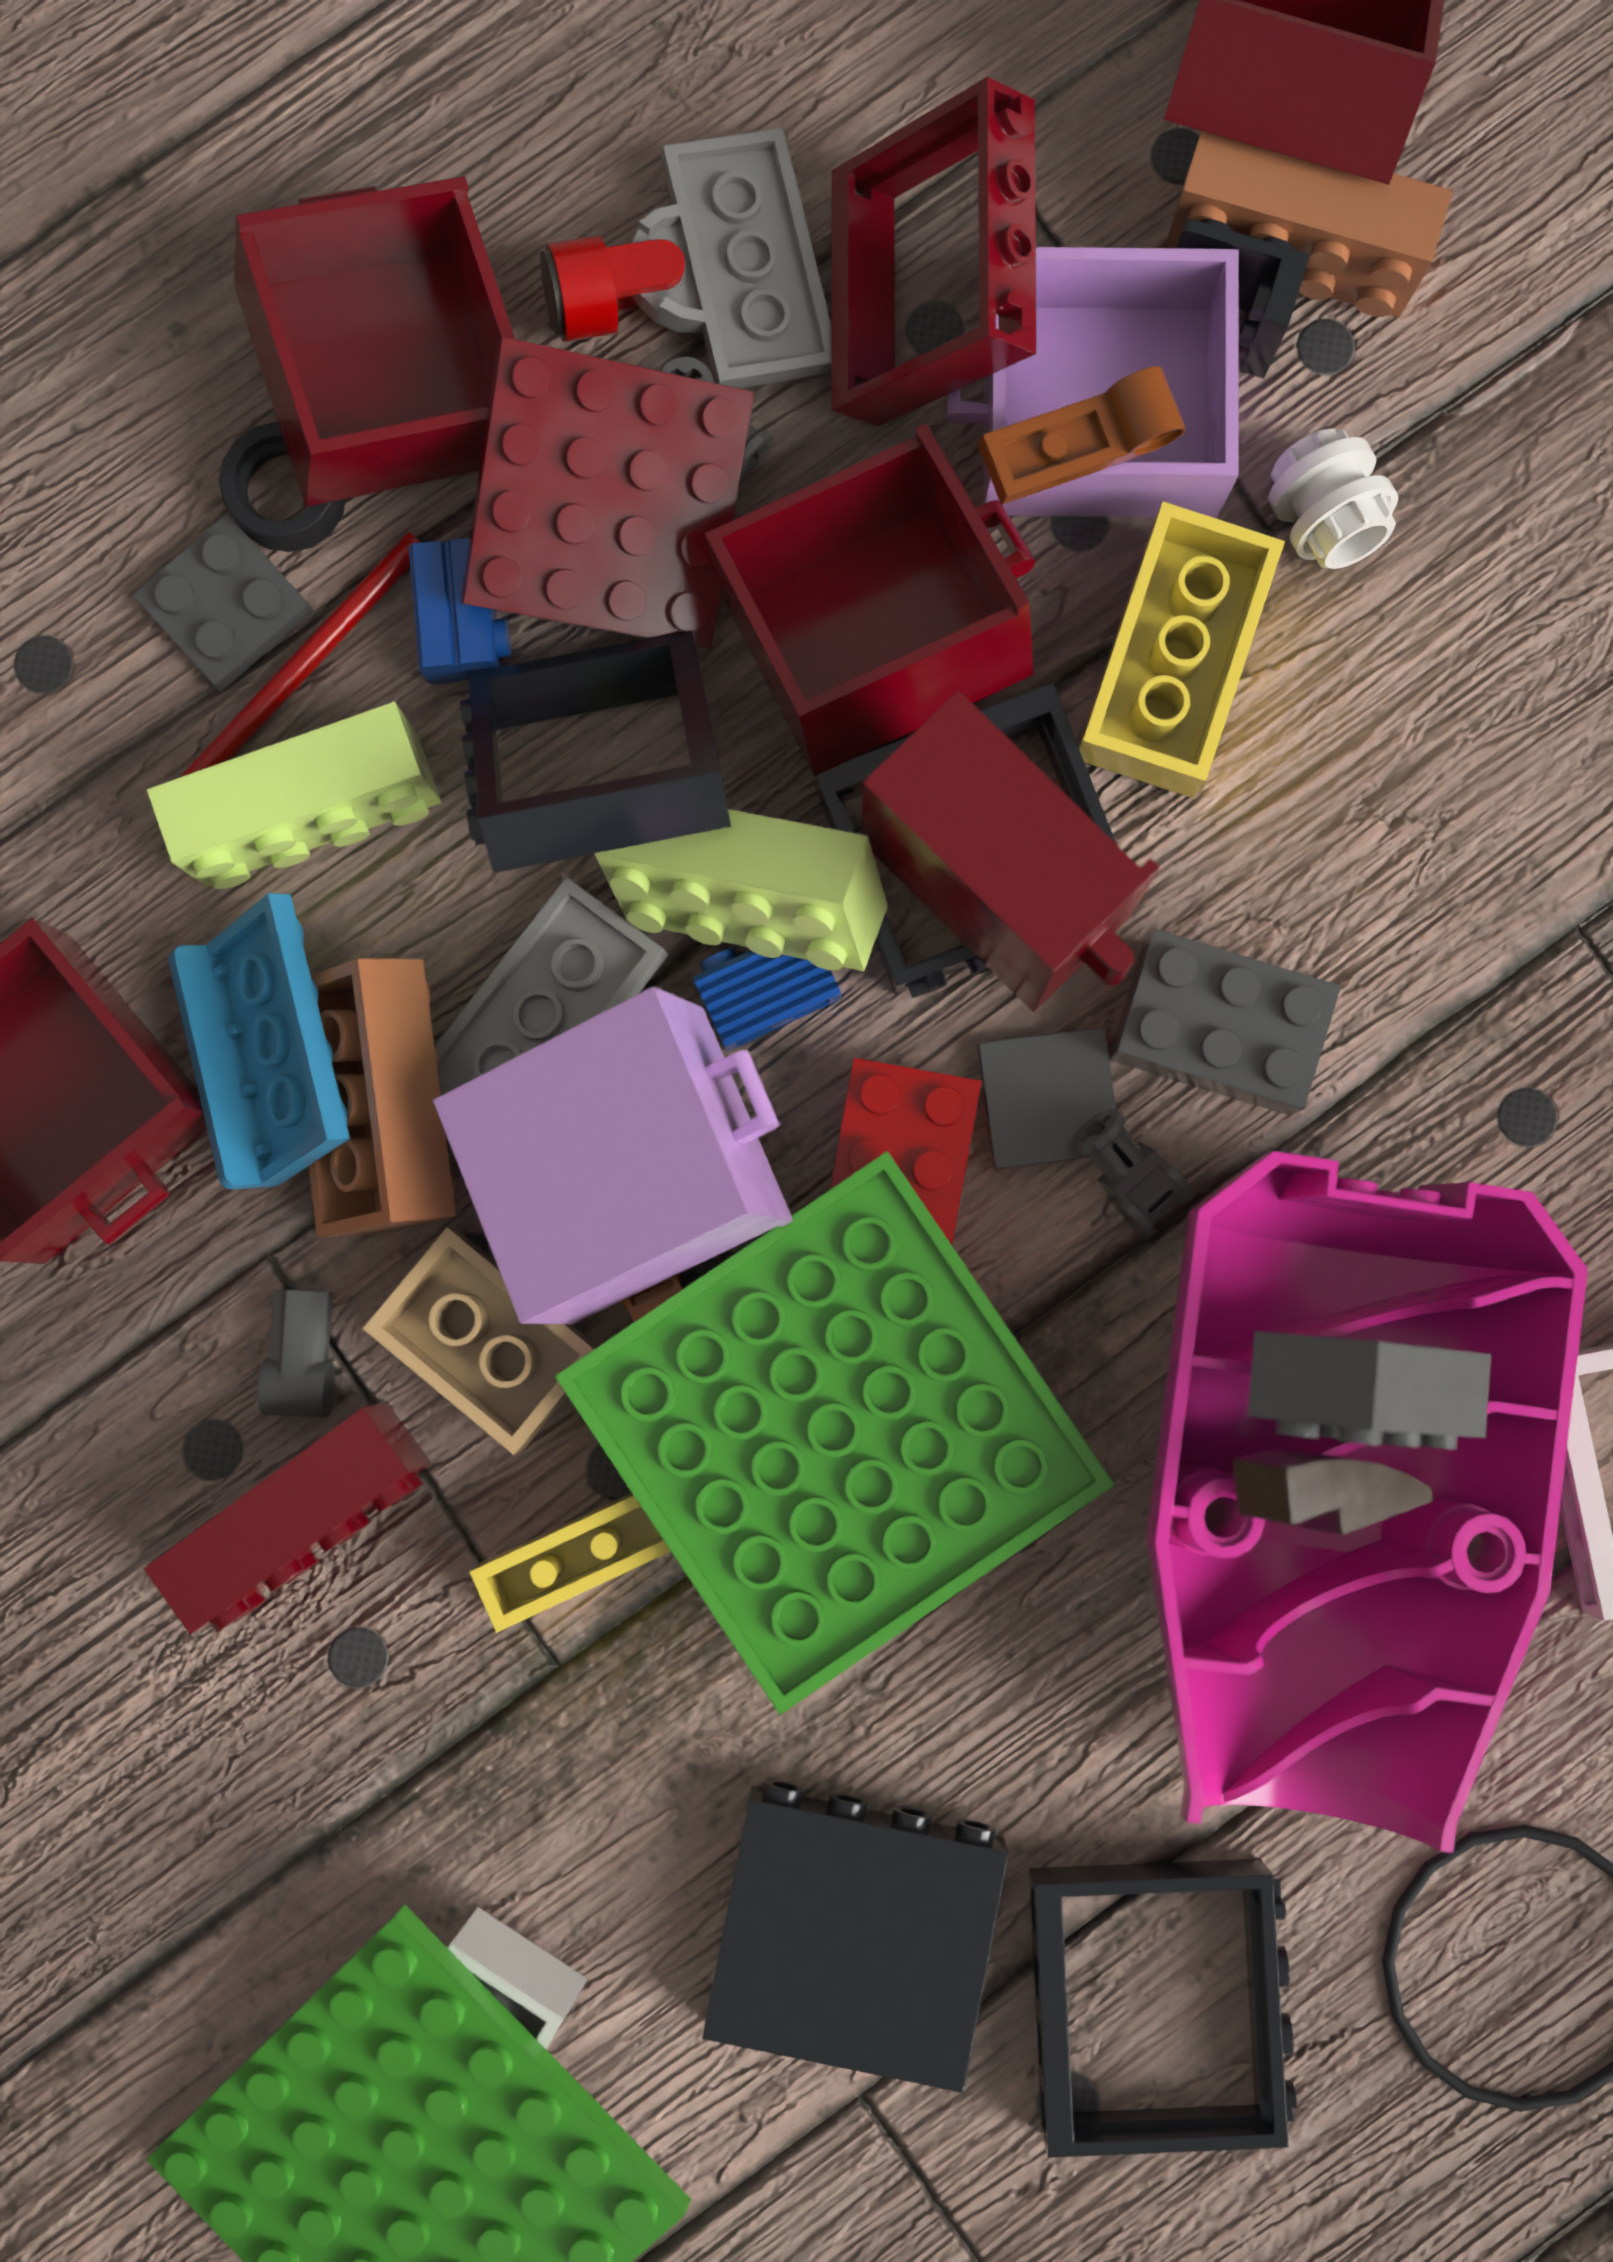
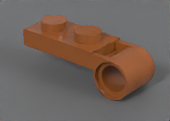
[977,366,1186,505]

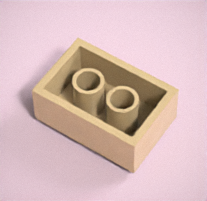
[362,1227,599,1455]

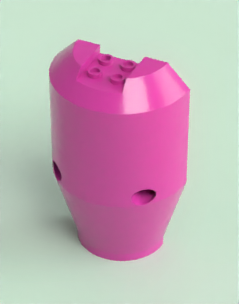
[1146,1151,1588,1853]

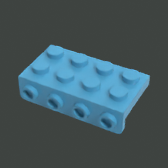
[168,893,350,1190]

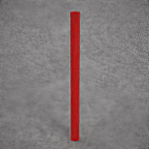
[179,531,421,778]

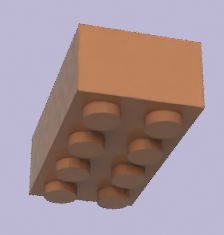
[1164,131,1453,318]
[308,958,456,1238]

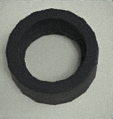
[219,421,346,553]

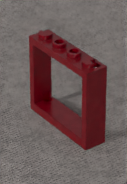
[831,76,1036,426]

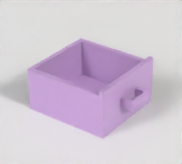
[947,247,1239,518]
[433,987,793,1325]

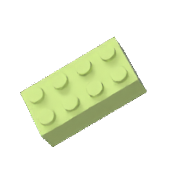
[146,701,442,889]
[594,809,888,971]

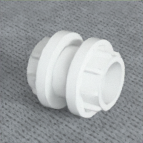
[1268,429,1398,569]

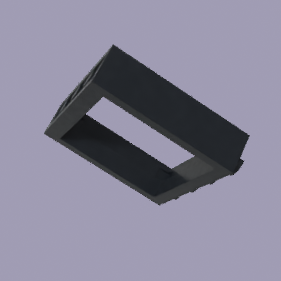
[460,630,731,873]
[815,683,1116,998]
[1029,1858,1297,2158]

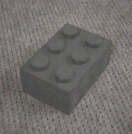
[1109,929,1341,1115]
[1248,1331,1491,1449]

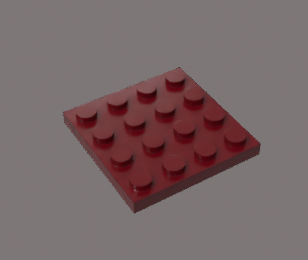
[460,336,754,649]

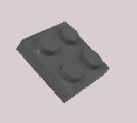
[133,513,314,692]

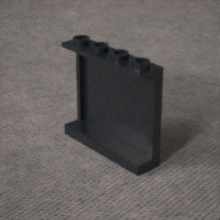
[702,1780,1009,2093]

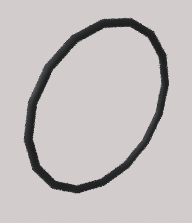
[1382,1825,1613,2112]

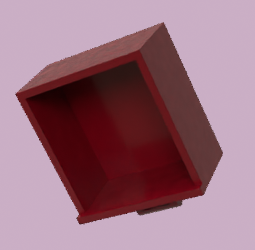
[1164,0,1444,185]
[234,176,515,507]
[704,423,1035,776]
[861,690,1161,1013]
[0,918,207,1264]

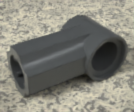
[258,1289,335,1418]

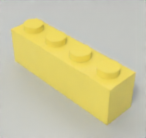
[469,1493,671,1633]

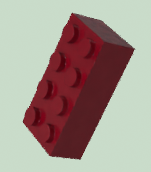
[144,1402,431,1634]

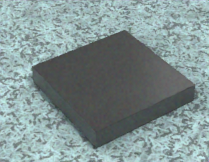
[977,1027,1116,1170]

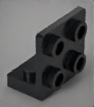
[1176,219,1310,379]

